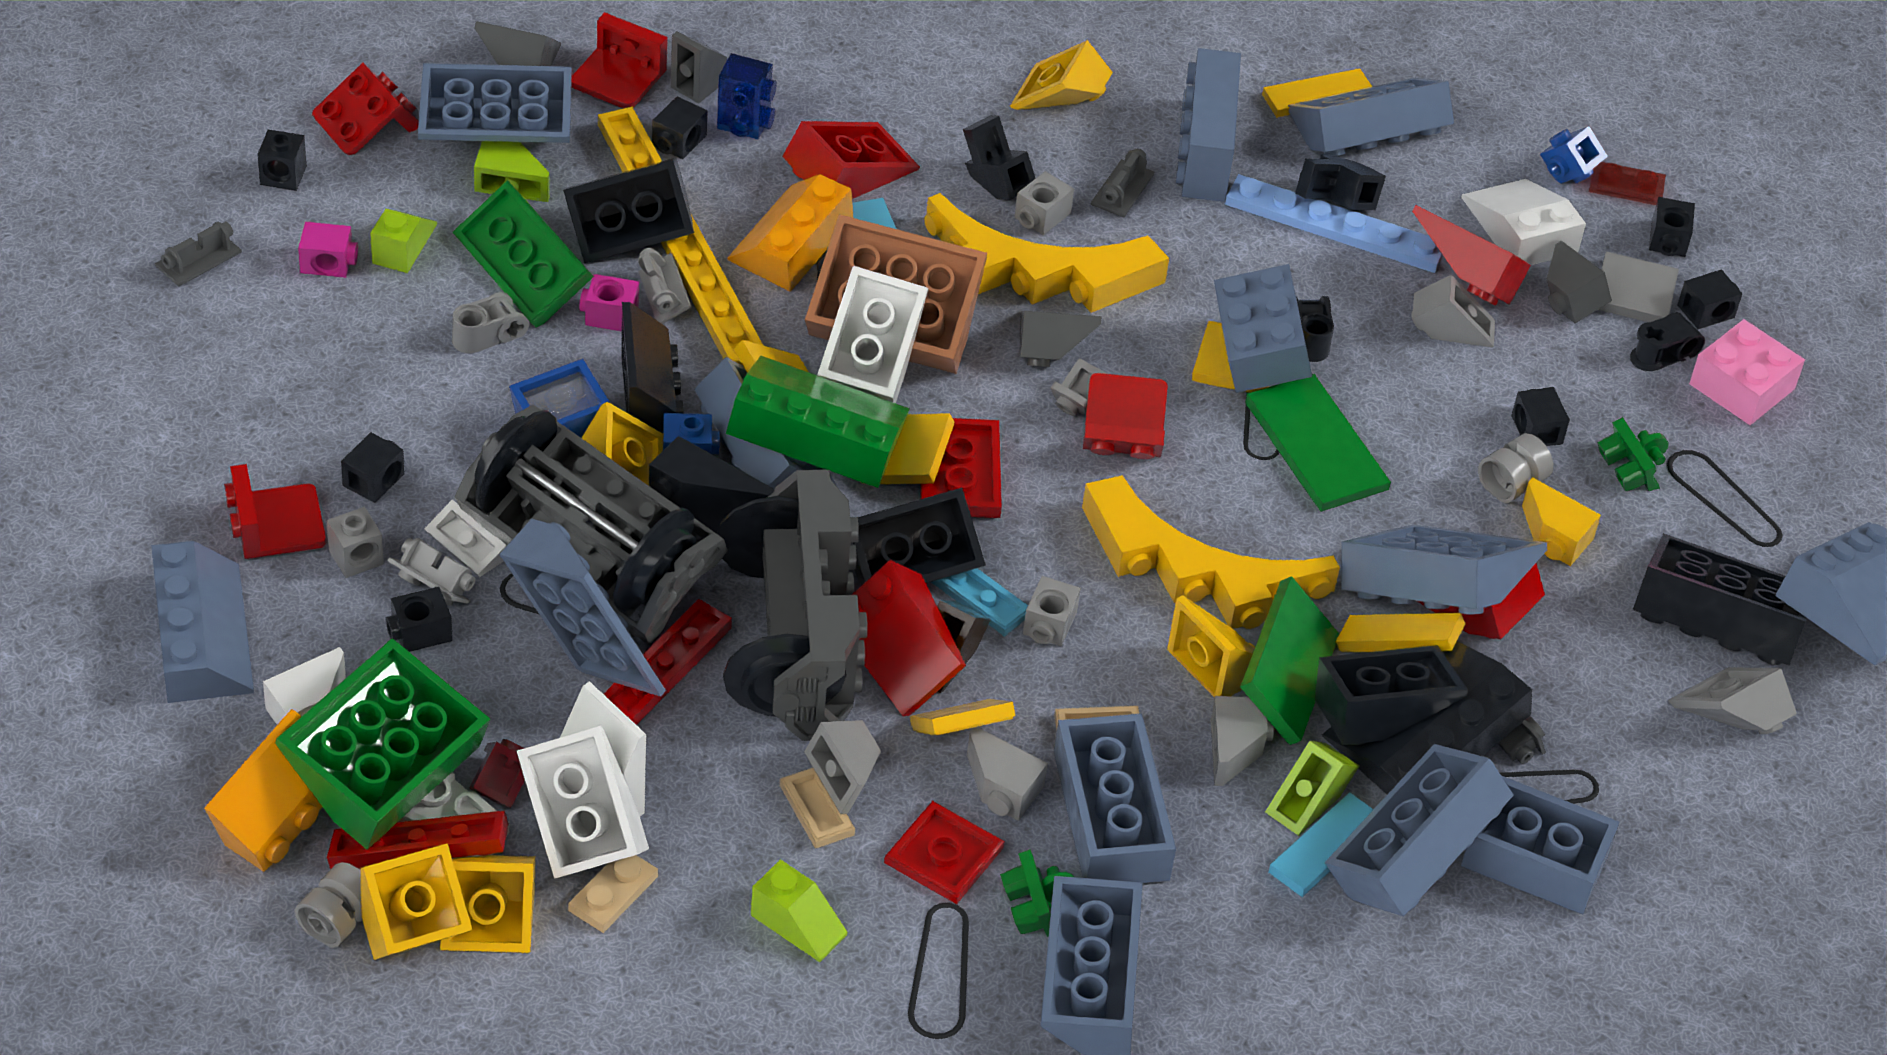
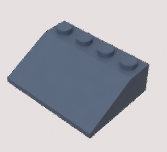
[418,63,572,143]
[499,519,666,697]
[1775,522,1887,665]
[1341,524,1547,614]

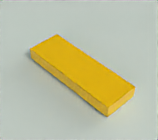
[1262,68,1372,118]
[1336,613,1465,652]

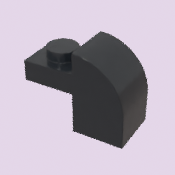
[963,115,1036,200]
[1295,154,1386,210]

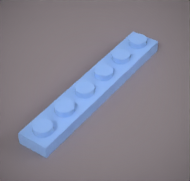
[1225,174,1443,273]

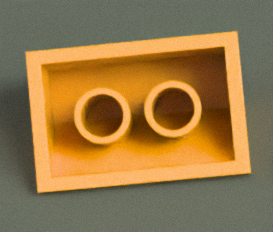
[727,174,854,292]
[204,709,322,872]

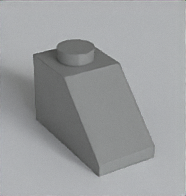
[1411,275,1495,347]
[1211,696,1274,786]
[804,720,881,814]
[967,727,1048,821]

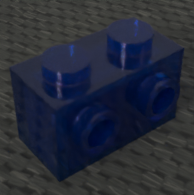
[717,53,777,139]

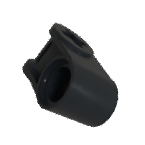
[1296,296,1334,362]
[1630,312,1705,372]

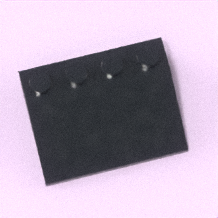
[1633,533,1806,665]
[1322,641,1532,795]

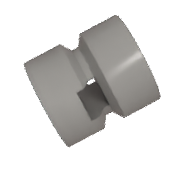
[1478,433,1554,503]
[294,862,362,948]

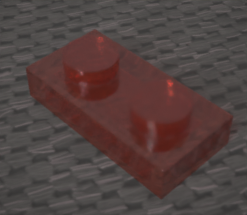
[1588,162,1666,205]

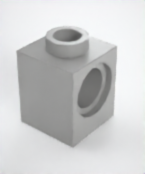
[1014,171,1074,235]
[327,507,384,578]
[1023,576,1081,647]

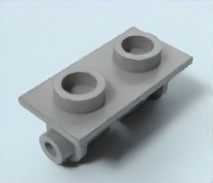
[638,248,692,324]
[387,538,476,606]

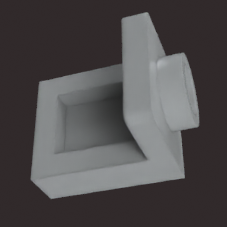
[1051,358,1108,416]

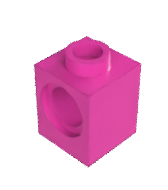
[298,222,358,278]
[579,274,639,331]

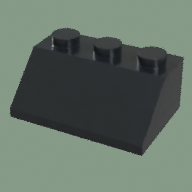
[563,157,695,264]
[621,302,684,434]
[851,488,986,586]

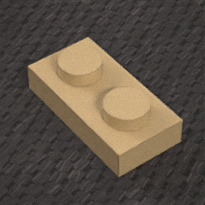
[568,855,658,933]

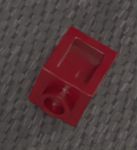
[469,739,525,808]

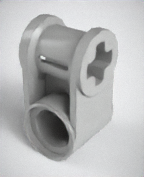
[452,292,529,353]

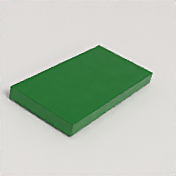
[453,180,594,328]
[1245,374,1391,512]
[1240,576,1339,745]

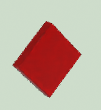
[884,801,1005,904]

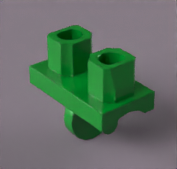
[1597,417,1669,491]
[1000,849,1074,937]

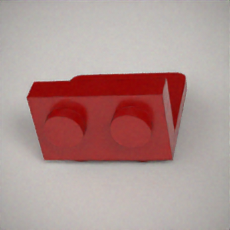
[572,12,668,109]
[312,62,419,155]
[1083,373,1168,459]
[224,464,326,559]

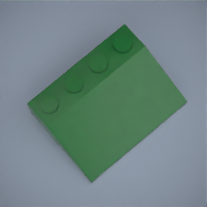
[726,356,910,488]
[275,638,490,850]

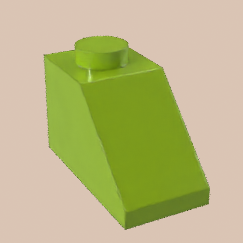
[474,141,550,202]
[370,208,437,273]
[1265,741,1359,836]
[751,859,848,962]

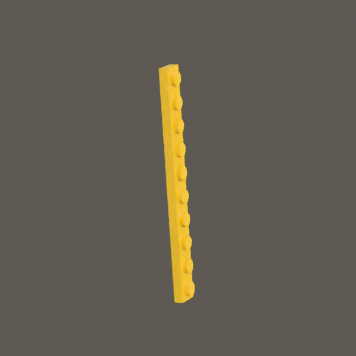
[598,107,763,365]

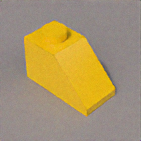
[1522,477,1601,566]

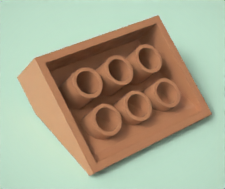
[805,214,987,374]

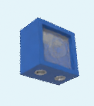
[509,359,610,438]

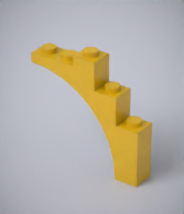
[924,193,1169,313]
[1082,475,1340,629]

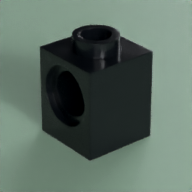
[652,96,708,160]
[257,129,307,191]
[1649,197,1695,257]
[1677,269,1742,330]
[1511,387,1570,446]
[341,432,405,503]
[386,587,452,652]

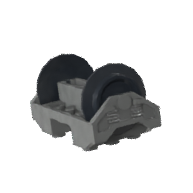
[455,404,728,645]
[716,470,867,741]

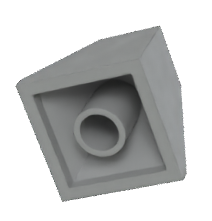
[1668,667,1797,734]

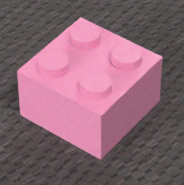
[1689,319,1805,425]

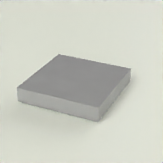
[1598,251,1679,322]

